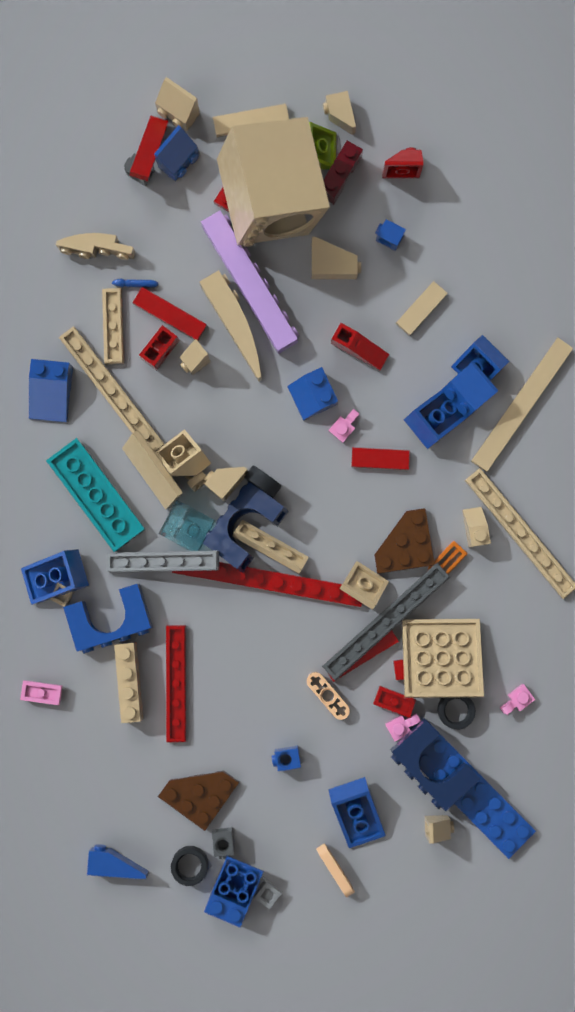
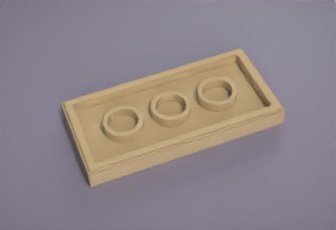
[122,430,182,510]

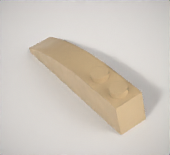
[199,270,262,382]

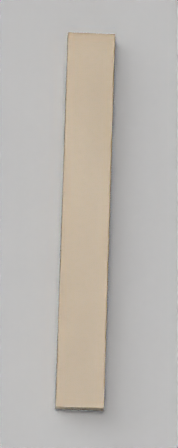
[59,326,165,452]
[471,338,573,472]
[464,468,575,599]

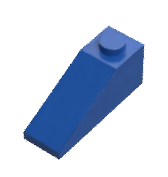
[87,844,149,879]

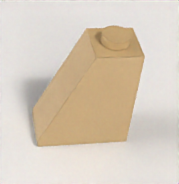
[312,237,361,279]

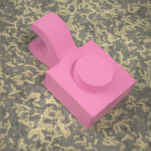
[328,409,359,443]
[500,684,535,715]
[385,713,421,741]

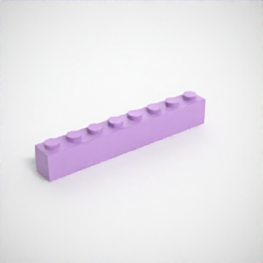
[201,211,299,354]

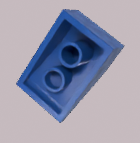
[29,359,73,423]
[404,390,473,449]
[21,549,89,605]
[328,777,386,848]

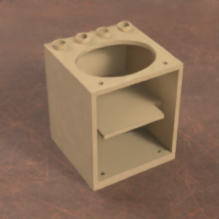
[217,117,330,247]

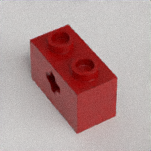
[139,325,179,371]

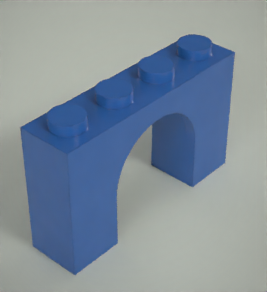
[63,584,153,654]

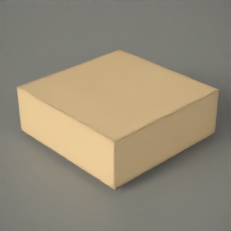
[50,583,75,607]

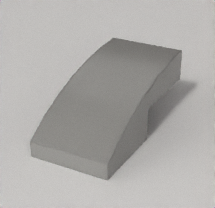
[254,876,282,909]

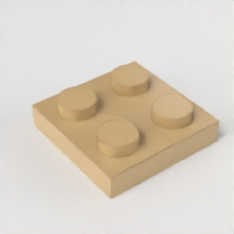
[340,561,389,610]

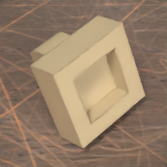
[185,471,206,492]

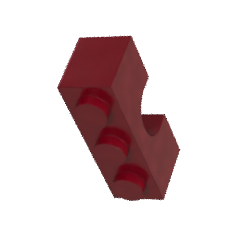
[323,140,363,205]

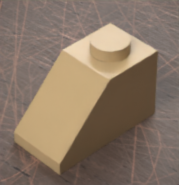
[323,91,356,135]
[180,339,211,375]
[462,507,491,548]
[425,815,454,844]

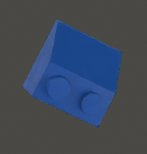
[154,125,199,181]
[451,335,510,381]
[441,361,499,418]
[287,367,338,421]

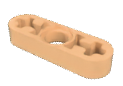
[307,672,350,720]
[316,843,355,898]

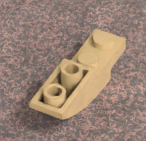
[56,233,135,260]

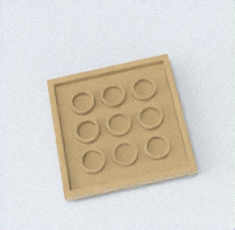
[402,619,484,698]

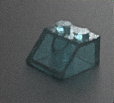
[158,500,215,551]

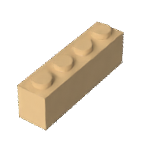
[114,642,144,723]

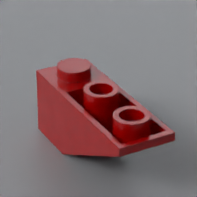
[331,323,390,371]

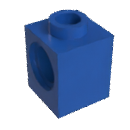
[375,219,406,251]
[271,746,301,772]

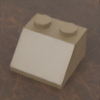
[155,77,200,131]
[204,467,248,502]

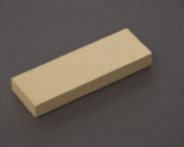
[396,281,448,336]

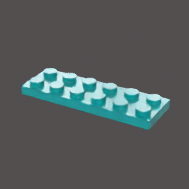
[46,438,145,552]

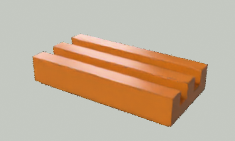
[427,541,468,574]

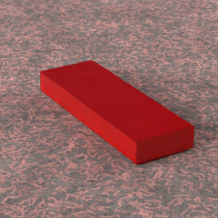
[351,447,410,470]

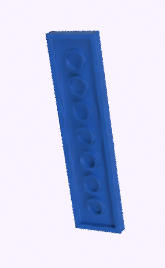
[419,724,536,859]

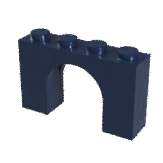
[203,482,289,573]
[390,718,480,812]

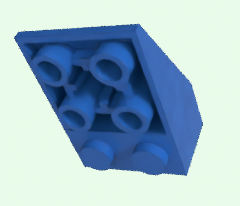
[204,856,264,928]

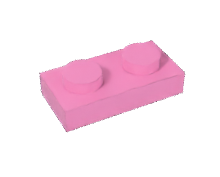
[20,680,63,705]

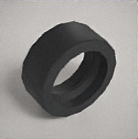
[244,465,282,498]
[437,698,476,730]
[171,846,208,886]

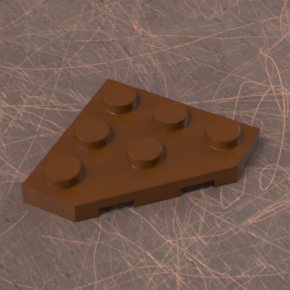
[374,508,435,574]
[158,770,239,831]

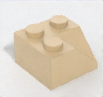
[154,429,211,476]

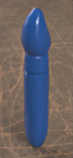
[112,278,158,287]

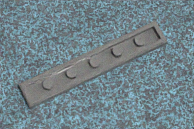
[107,551,219,572]

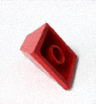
[382,147,423,178]

